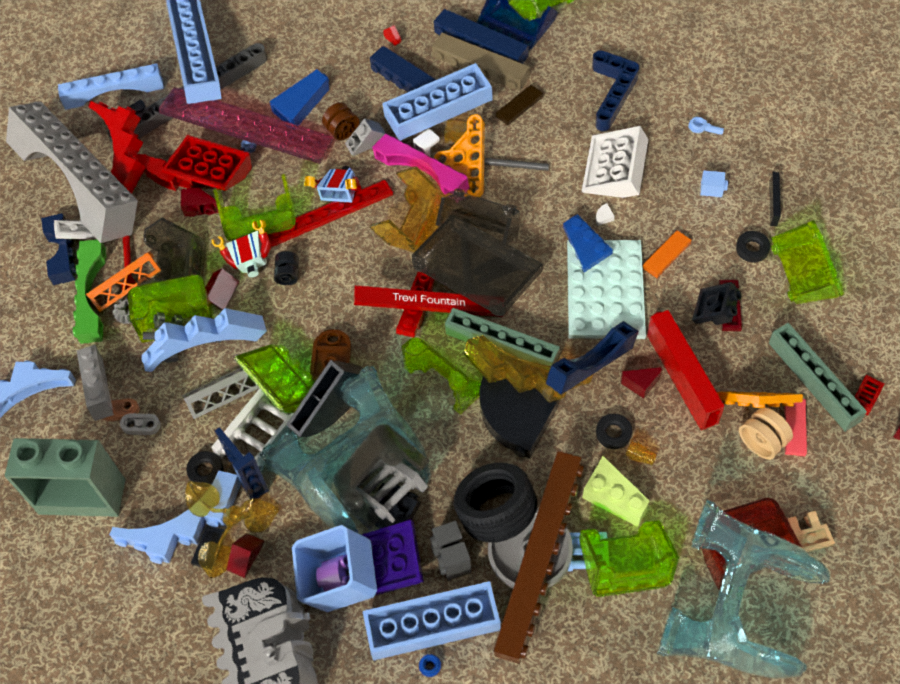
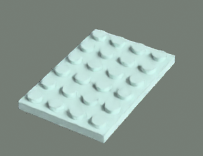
[567,240,646,339]

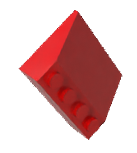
[161,135,252,191]

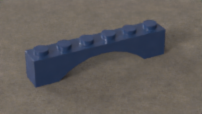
[546,321,639,394]

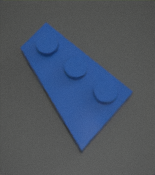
[563,214,613,273]

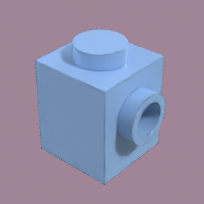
[700,170,728,197]

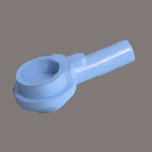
[688,117,724,135]

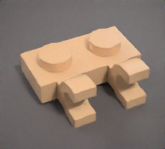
[784,511,835,556]

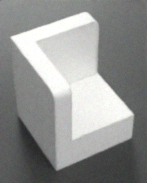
[413,128,440,157]

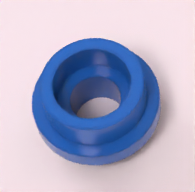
[419,654,441,677]

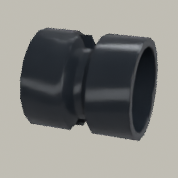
[274,251,299,285]

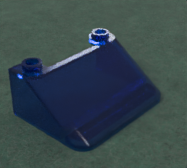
[477,0,558,51]

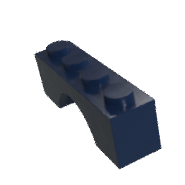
[41,213,77,285]

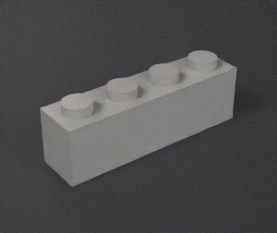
[77,345,114,421]

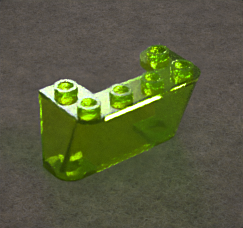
[128,275,215,343]

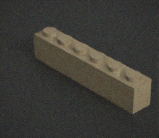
[432,33,530,91]

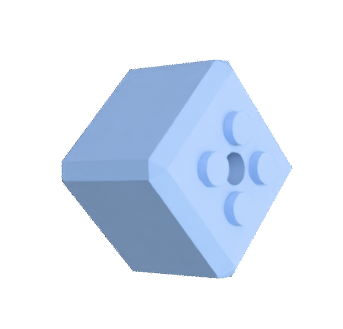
[292,525,377,612]

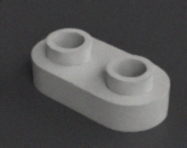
[120,413,161,435]

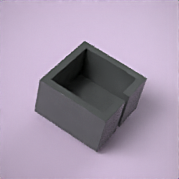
[430,521,471,581]

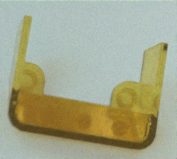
[369,166,448,254]

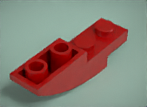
[136,153,198,191]
[396,272,436,338]

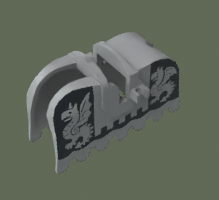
[202,577,318,684]

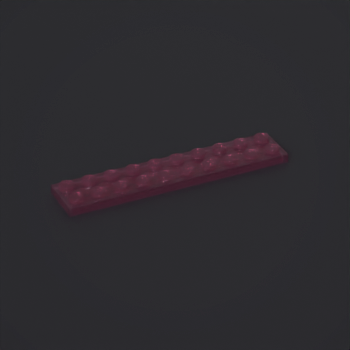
[159,87,333,164]

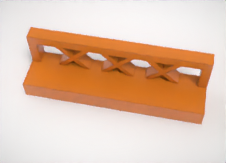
[86,251,161,312]

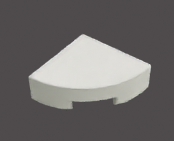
[596,203,614,226]

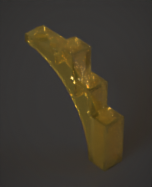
[464,335,593,403]

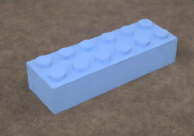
[382,63,492,141]
[363,581,501,661]

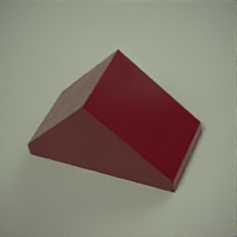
[620,367,662,399]
[226,533,265,578]

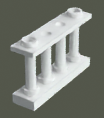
[211,387,297,471]

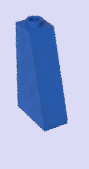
[270,69,329,131]

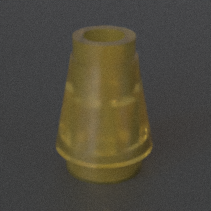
[625,441,657,466]

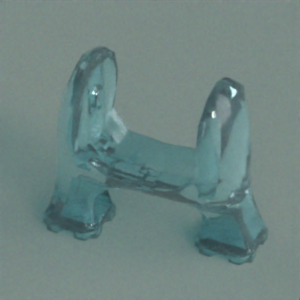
[260,366,432,533]
[657,500,830,679]

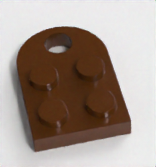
[309,329,352,383]

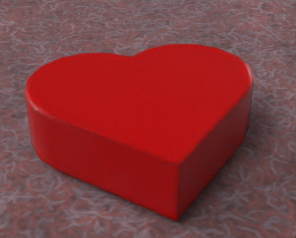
[383,25,401,46]

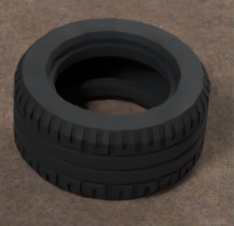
[454,462,538,542]

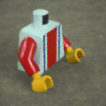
[212,220,271,277]

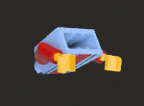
[304,166,361,202]

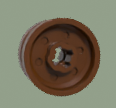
[322,102,360,141]

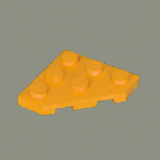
[717,391,803,408]

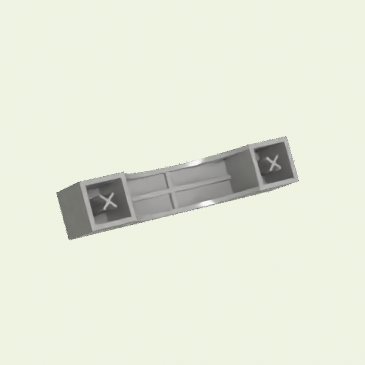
[6,101,138,243]

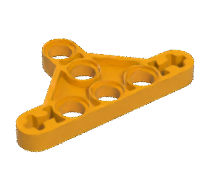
[434,114,485,199]

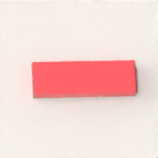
[784,399,807,456]

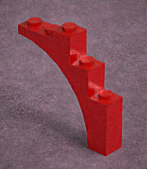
[88,101,146,194]

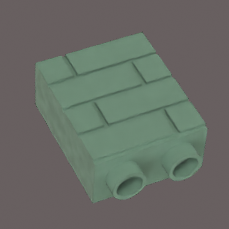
[5,438,125,517]

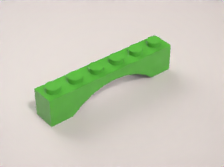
[73,240,106,344]

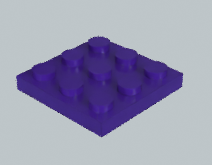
[361,520,424,596]

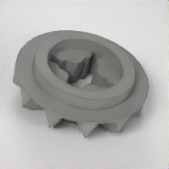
[112,296,143,324]

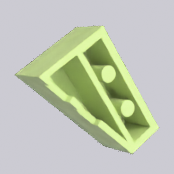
[583,456,649,527]

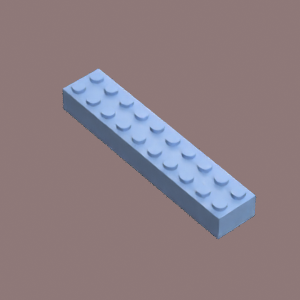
[166,0,222,104]

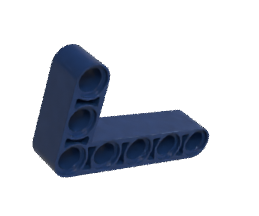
[592,50,639,131]

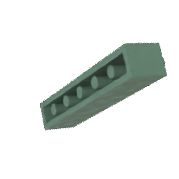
[445,308,560,373]
[769,323,867,432]

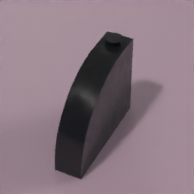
[286,360,373,437]
[479,367,559,459]

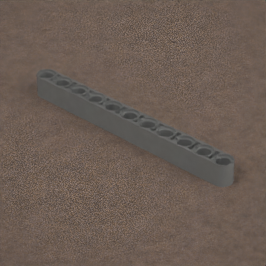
[108,43,267,146]

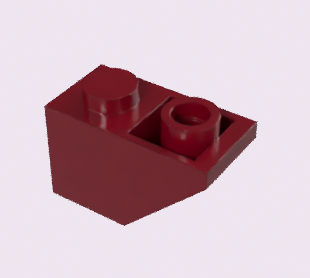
[181,187,220,217]

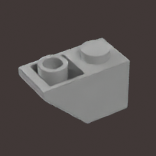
[345,118,386,156]

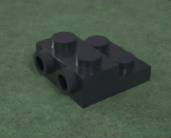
[692,282,742,325]
[363,482,421,529]

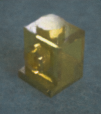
[444,119,467,144]

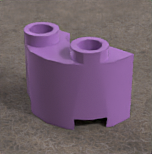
[316,554,350,592]

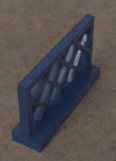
[215,427,269,503]

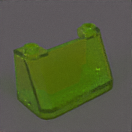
[771,220,845,304]
[401,337,481,415]
[579,520,679,597]

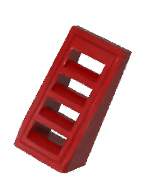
[855,375,885,415]

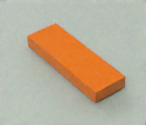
[642,230,692,278]

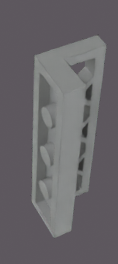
[182,362,265,419]

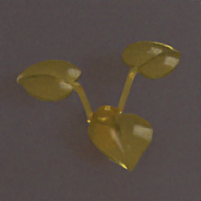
[185,481,279,578]

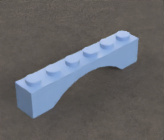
[58,64,164,110]

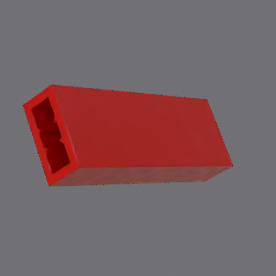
[647,310,725,431]

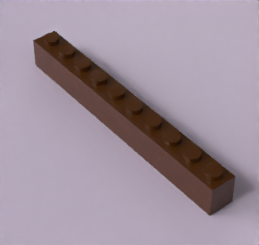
[493,451,585,664]

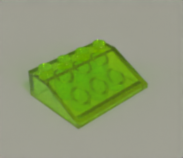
[234,344,315,413]

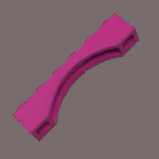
[372,134,469,202]

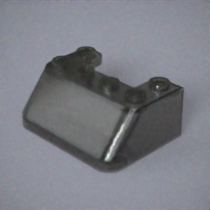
[136,217,206,302]

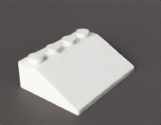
[582,126,648,198]

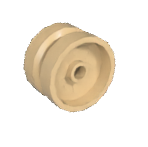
[739,407,793,460]

